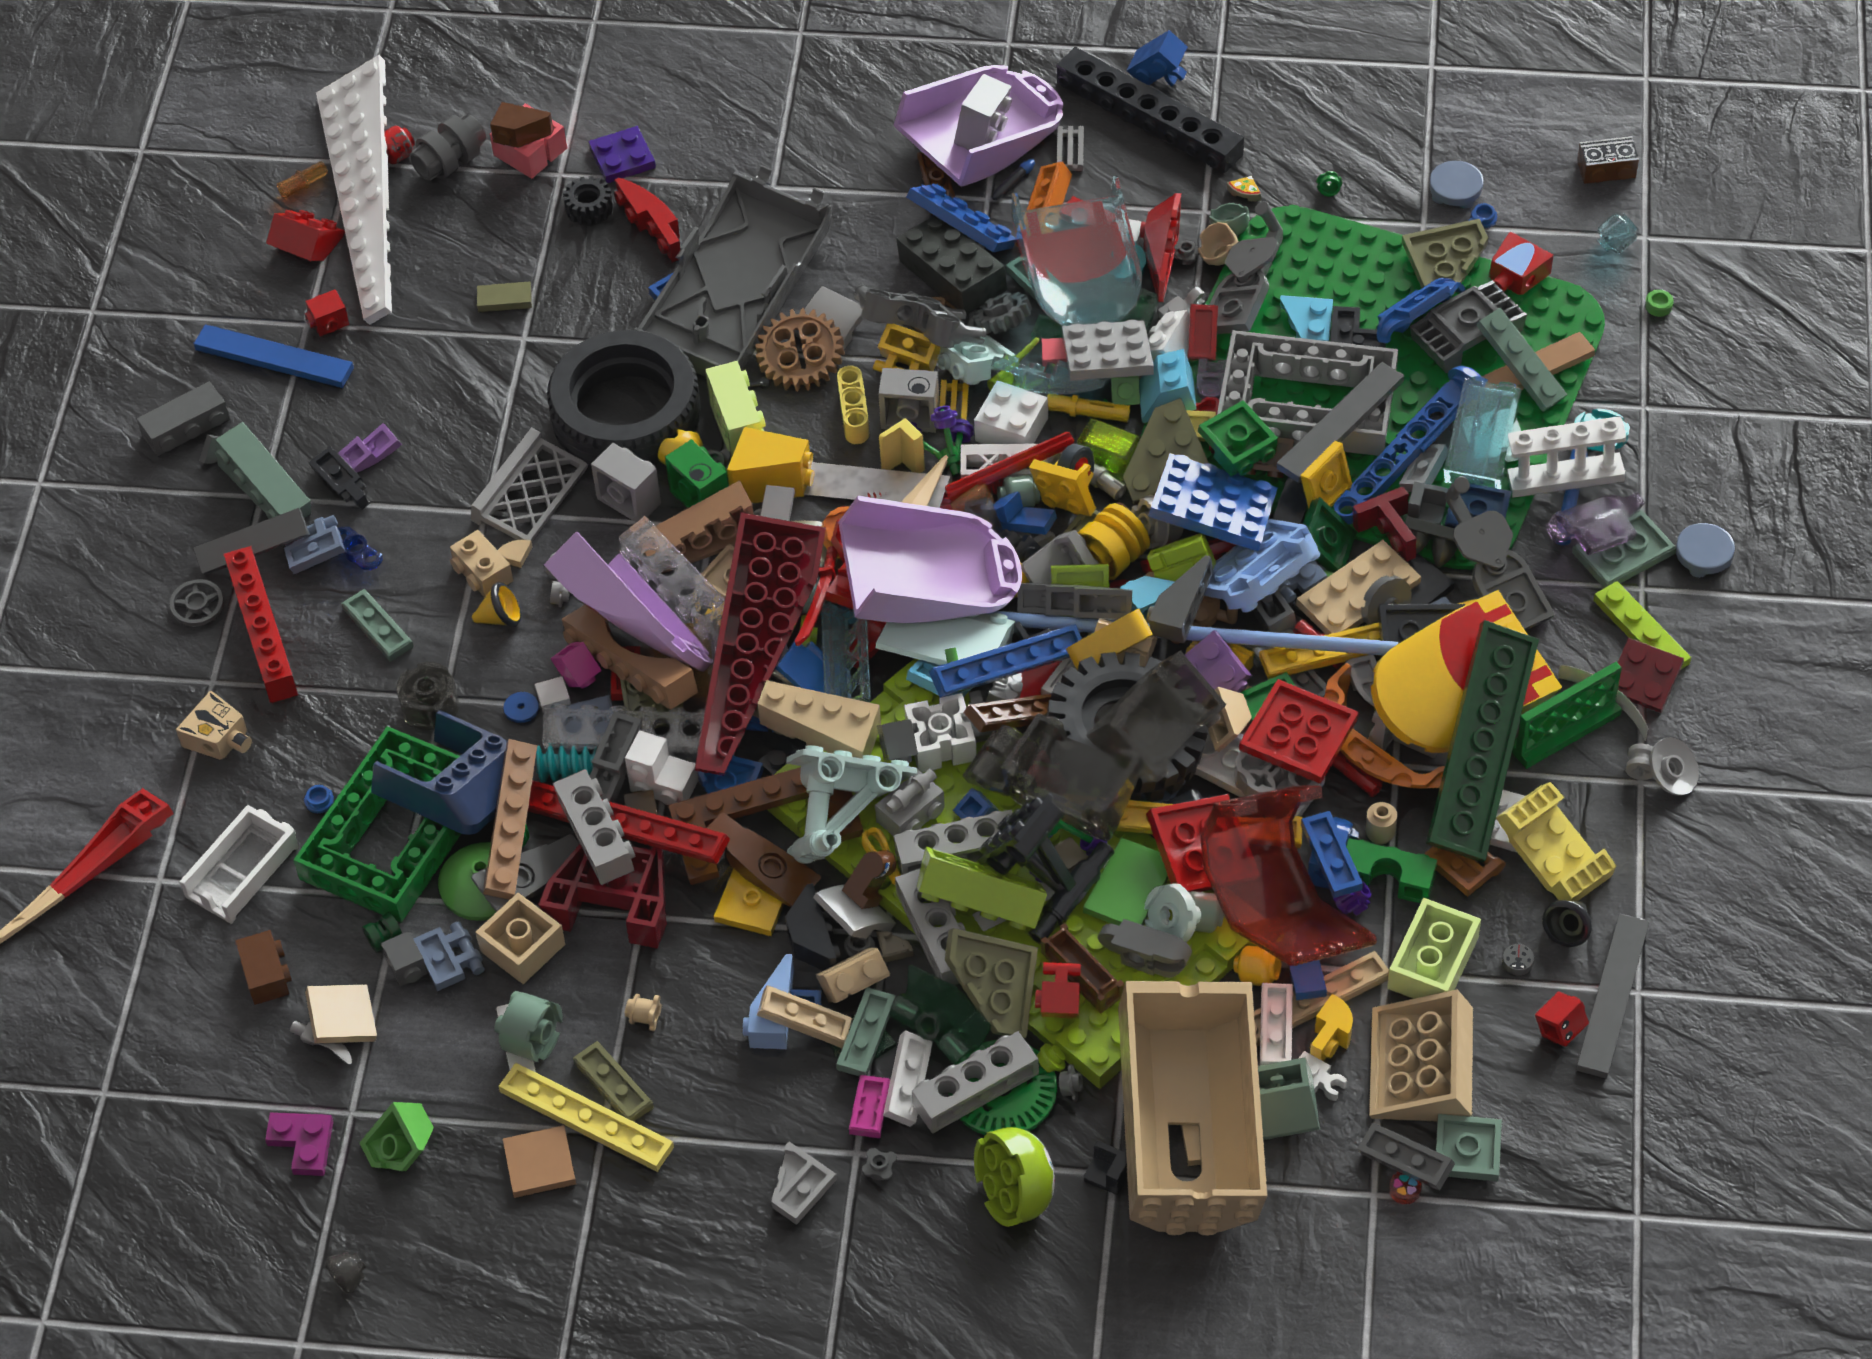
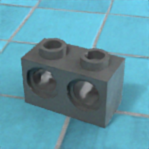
[877,719,918,762]

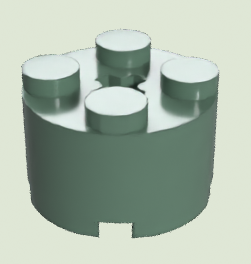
[494,991,563,1062]

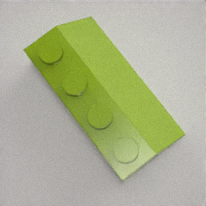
[917,847,1047,930]

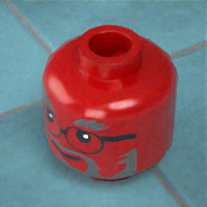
[384,126,415,165]

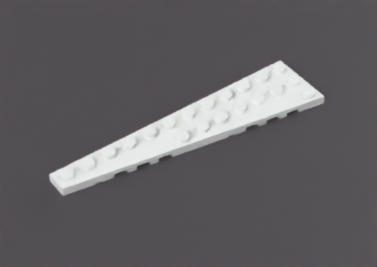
[316,55,392,325]

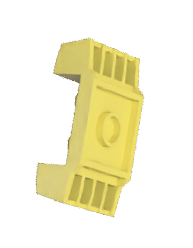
[1496,782,1616,901]

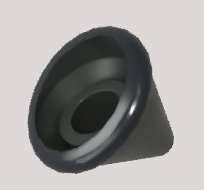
[1542,900,1592,947]

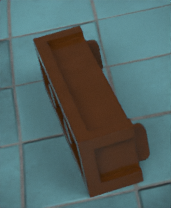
[1041,923,1125,1014]

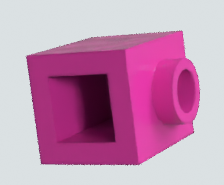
[550,642,602,689]

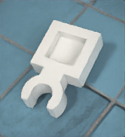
[1299,1051,1347,1101]

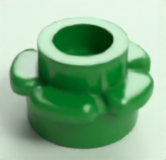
[1316,171,1342,197]

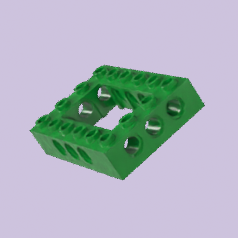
[293,726,461,923]

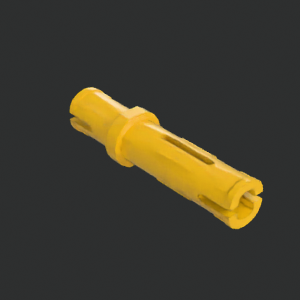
[1047,392,1130,423]

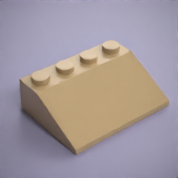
[1369,989,1473,1121]

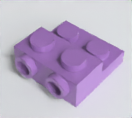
[1170,630,1252,702]

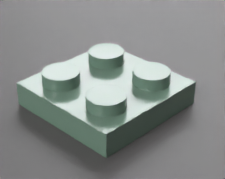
[1436,1114,1502,1181]

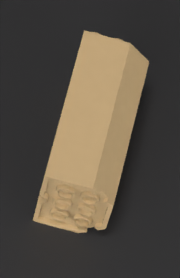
[1118,981,1267,1235]

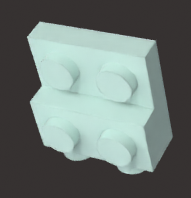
[938,335,1015,385]

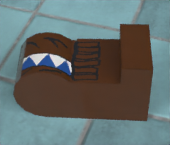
[842,850,896,909]

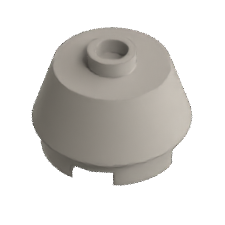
[1131,495,1184,550]

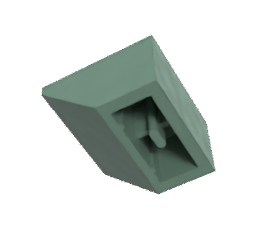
[1258,1057,1320,1140]

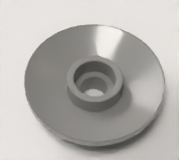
[1650,737,1699,796]

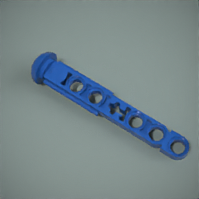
[1334,366,1485,524]

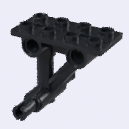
[976,793,1115,945]

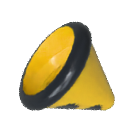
[472,582,521,627]

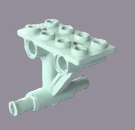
[786,745,918,864]

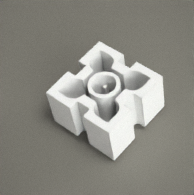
[904,693,977,772]

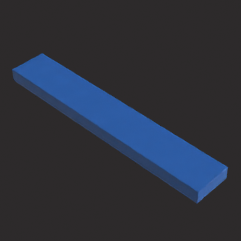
[194,324,354,388]
[928,624,1082,698]

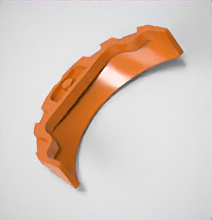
[1324,663,1445,788]

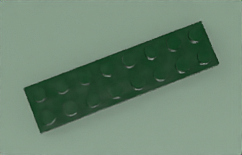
[1426,620,1539,863]

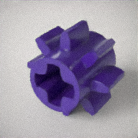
[1333,881,1371,916]

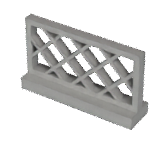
[471,427,588,541]

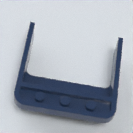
[371,710,507,835]

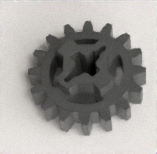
[972,292,1032,335]

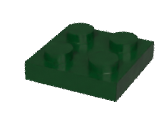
[1303,497,1357,573]

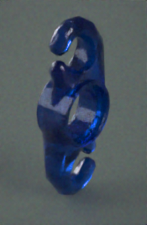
[338,526,383,570]

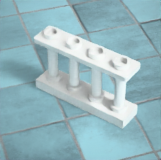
[1507,417,1626,498]

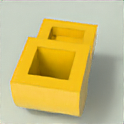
[1310,994,1353,1061]

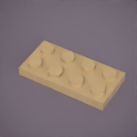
[1296,540,1421,635]

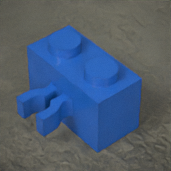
[1126,30,1187,86]

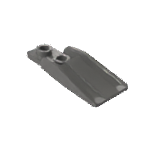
[471,834,579,912]

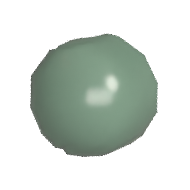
[1209,203,1250,236]

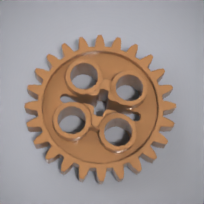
[755,308,845,391]

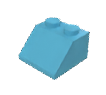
[1139,349,1197,423]

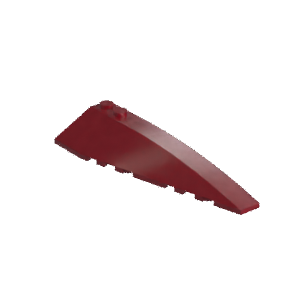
[694,513,826,776]

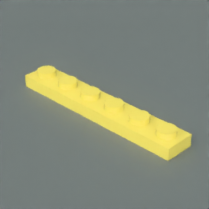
[499,1063,674,1172]

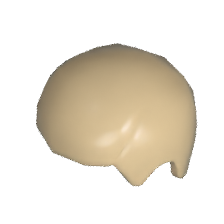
[1198,222,1239,266]

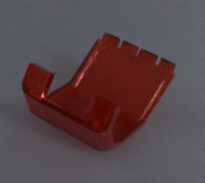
[1200,785,1377,966]

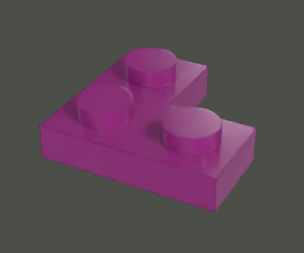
[265,1113,333,1176]

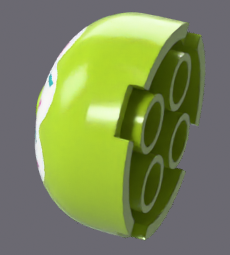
[974,1127,1055,1226]

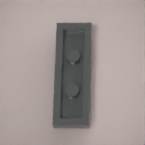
[1357,1123,1455,1191]

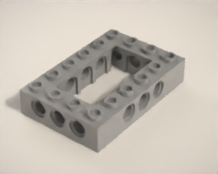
[1217,330,1398,456]

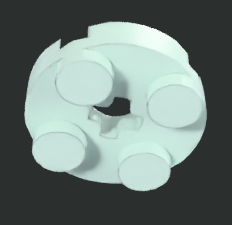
[1144,883,1201,942]

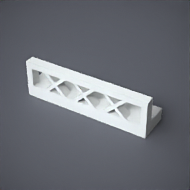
[961,444,1062,478]

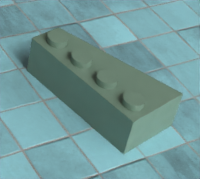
[215,422,311,519]

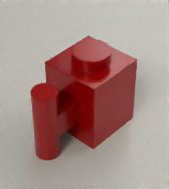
[1035,962,1081,1019]

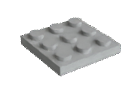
[1062,320,1154,381]

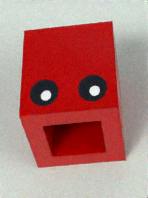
[1535,991,1589,1047]

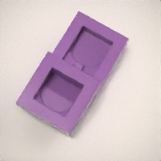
[338,423,402,473]

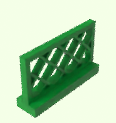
[1512,661,1622,769]

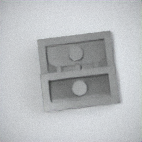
[794,286,863,349]
[813,885,896,939]

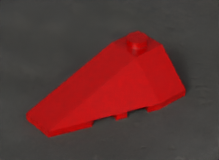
[1139,193,1182,302]

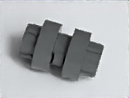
[410,114,486,181]

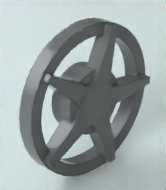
[170,579,224,626]

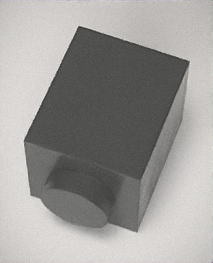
[381,931,428,986]

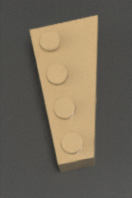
[758,680,881,758]

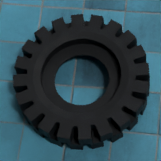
[1044,652,1209,802]

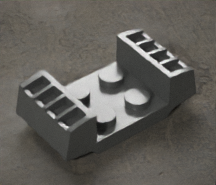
[1410,281,1527,373]

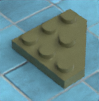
[1402,218,1488,295]
[1123,398,1208,505]
[945,928,1038,1039]

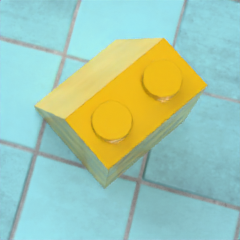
[727,427,815,503]

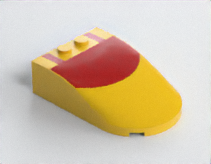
[1371,590,1562,753]

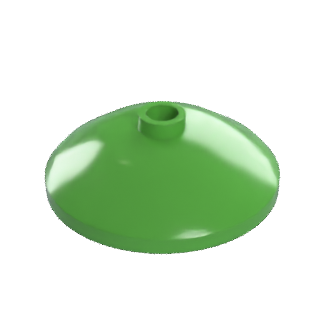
[438,842,496,921]

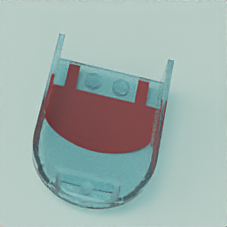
[1011,176,1142,326]

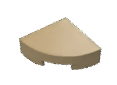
[497,540,533,568]

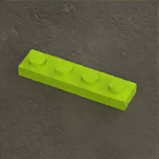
[1593,581,1691,670]

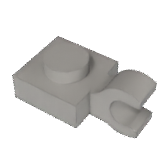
[1158,286,1205,319]

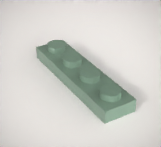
[1476,308,1567,412]

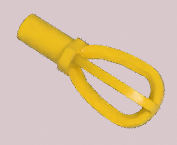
[862,827,901,885]

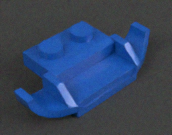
[1377,278,1465,343]

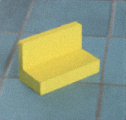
[879,418,925,473]

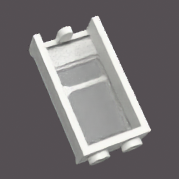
[180,805,299,924]

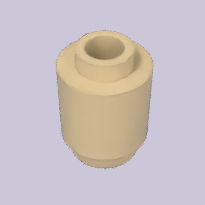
[1365,802,1397,845]

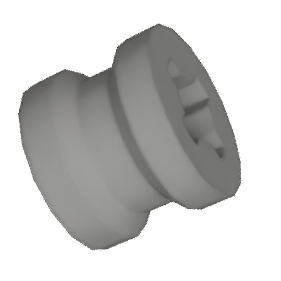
[1625,743,1653,780]

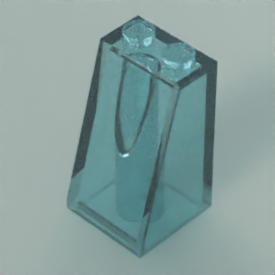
[1444,376,1521,489]

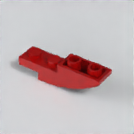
[614,178,680,262]

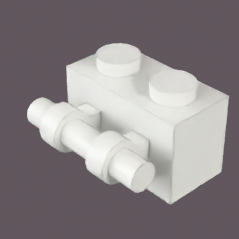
[1148,310,1190,361]

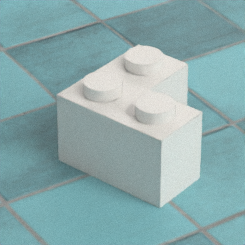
[625,730,699,805]

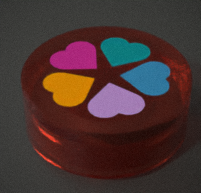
[1389,1172,1422,1204]

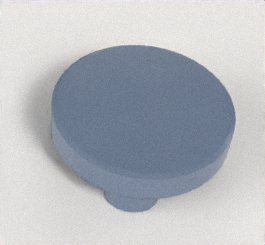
[1429,161,1483,209]
[1676,523,1735,578]

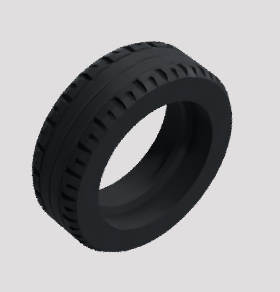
[547,330,701,467]

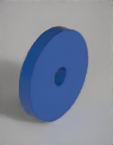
[504,692,539,723]

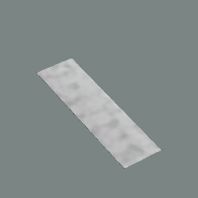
[804,462,950,508]

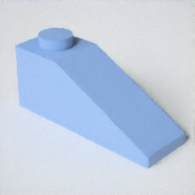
[743,954,794,1049]

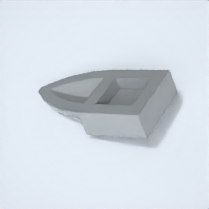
[1345,654,1377,707]

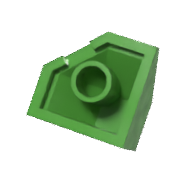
[359,1102,434,1171]

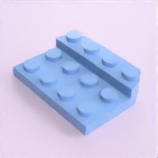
[1204,519,1320,612]

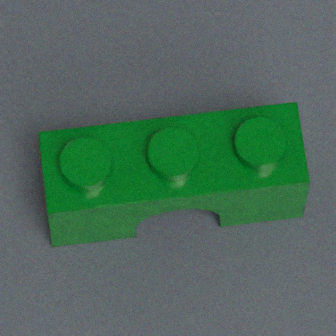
[1346,838,1438,903]

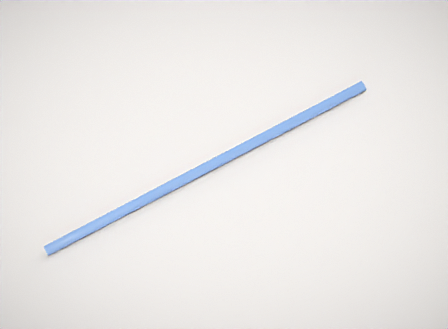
[987,611,1399,656]

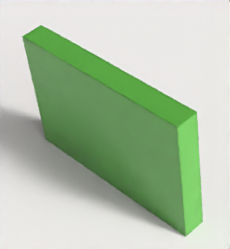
[1083,837,1169,926]

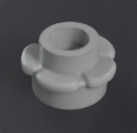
[550,581,570,607]

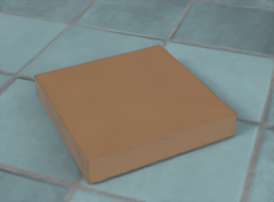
[503,1125,576,1198]

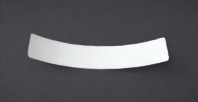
[1558,665,1648,741]

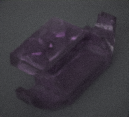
[1545,492,1645,556]

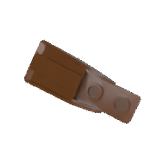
[707,813,821,908]

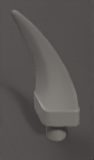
[290,1021,352,1064]

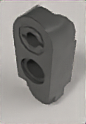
[1098,919,1192,978]

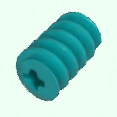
[536,745,598,783]

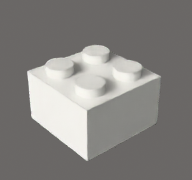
[974,380,1048,444]

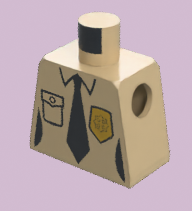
[176,691,252,760]

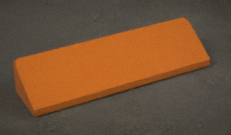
[1015,161,1072,247]

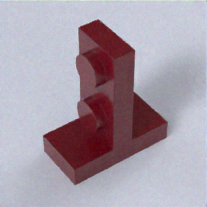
[1353,486,1416,562]

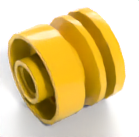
[1078,503,1150,580]

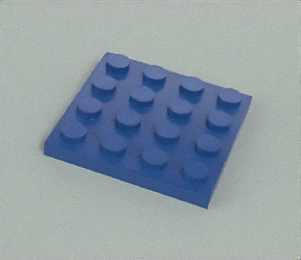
[1148,453,1278,551]

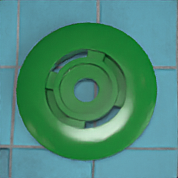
[948,1040,1057,1135]

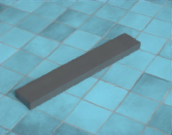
[1277,362,1404,483]
[1576,913,1649,1079]

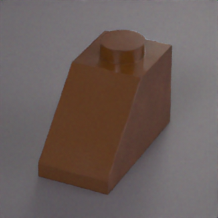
[490,102,554,148]

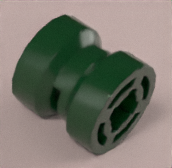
[362,912,403,953]

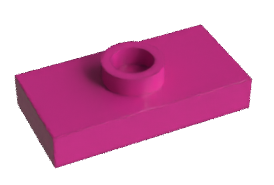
[849,1075,891,1138]

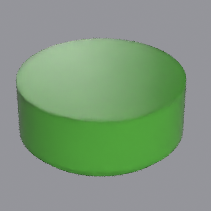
[1645,290,1674,317]

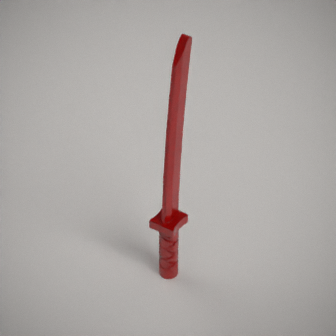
[795,546,838,646]

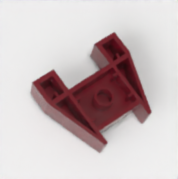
[539,844,667,948]

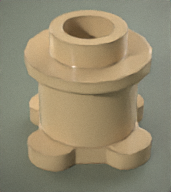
[625,994,662,1031]

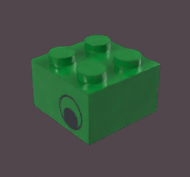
[665,439,728,508]

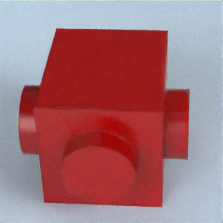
[304,289,350,336]

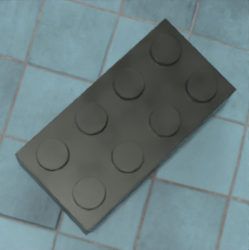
[896,215,1008,315]

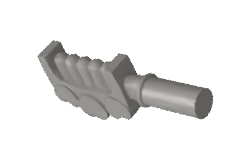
[986,673,1023,702]

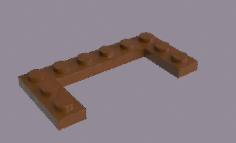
[668,767,864,885]

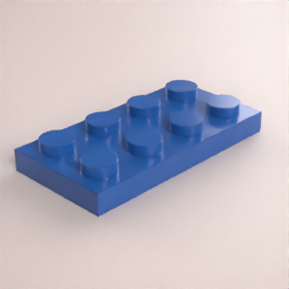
[906,184,1017,252]

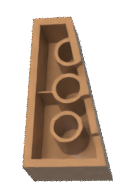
[637,480,754,577]

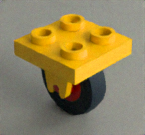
[1029,444,1096,517]

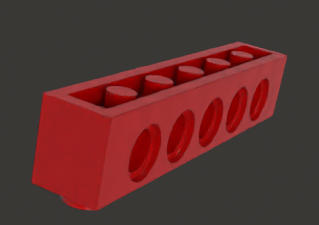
[224,546,298,703]

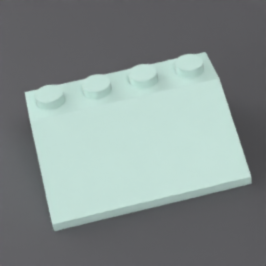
[875,613,1016,665]

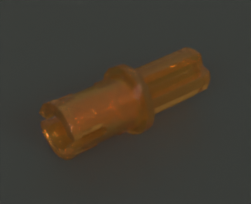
[276,161,328,199]

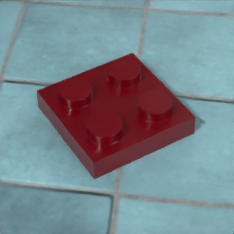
[1618,638,1684,713]

